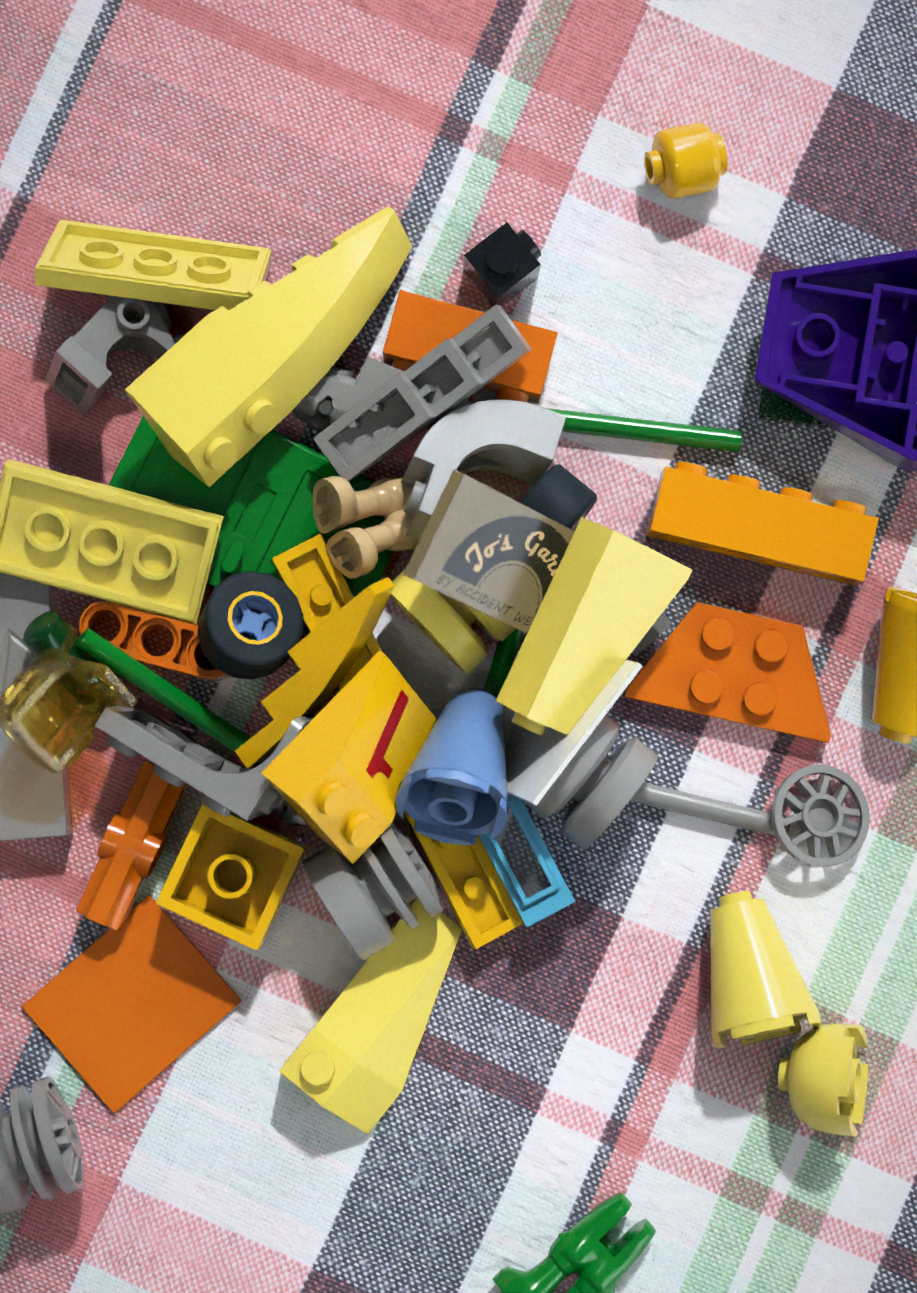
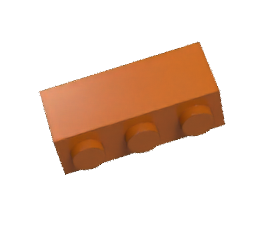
[383,290,558,404]

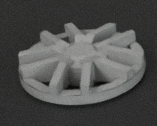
[770,765,870,868]

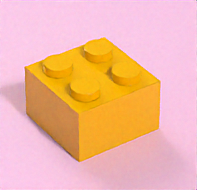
[155,803,308,951]

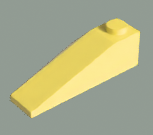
[279,898,462,1134]

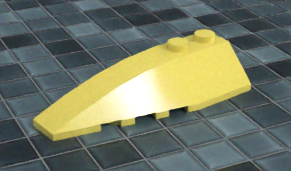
[125,206,413,487]

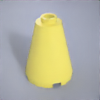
[710,891,822,1048]

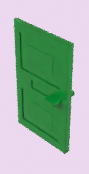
[108,417,394,634]

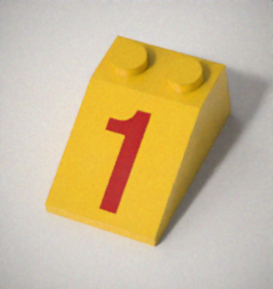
[261,650,436,864]

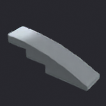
[313,305,532,482]

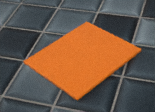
[21,894,242,1114]

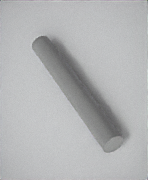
[630,782,790,836]

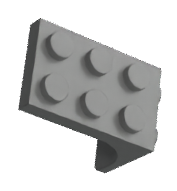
[95,704,316,821]

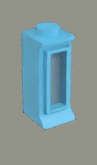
[479,794,576,927]

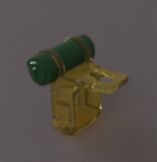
[0,611,138,773]

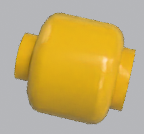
[644,123,728,199]

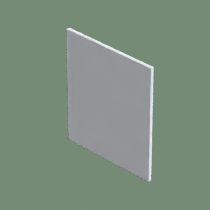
[505,660,643,806]

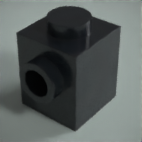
[463,222,542,307]

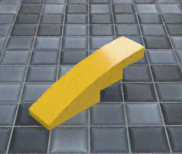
[234,577,395,769]

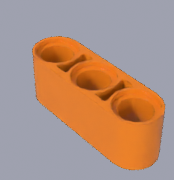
[79,601,229,681]

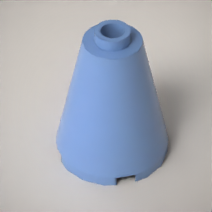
[395,688,508,845]

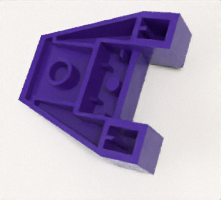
[754,249,917,472]

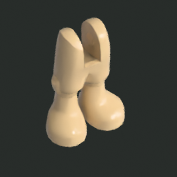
[312,475,419,579]

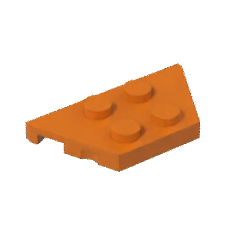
[623,602,831,743]

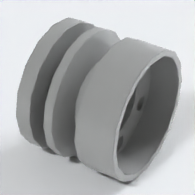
[302,824,444,961]
[0,1076,84,1216]

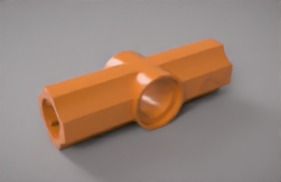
[76,761,187,930]

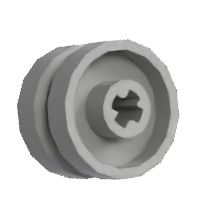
[522,714,658,850]

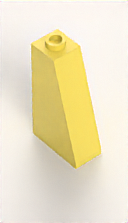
[496,517,692,736]

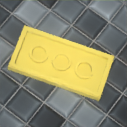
[35,220,272,310]
[0,459,224,624]

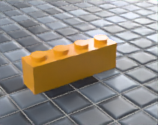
[646,462,879,586]

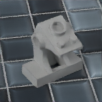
[44,296,182,416]

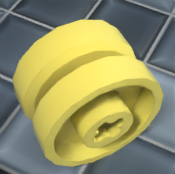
[390,570,516,676]

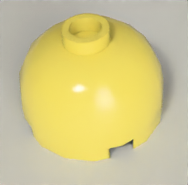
[778,1023,868,1137]

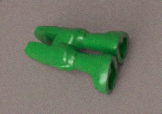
[492,1192,656,1293]

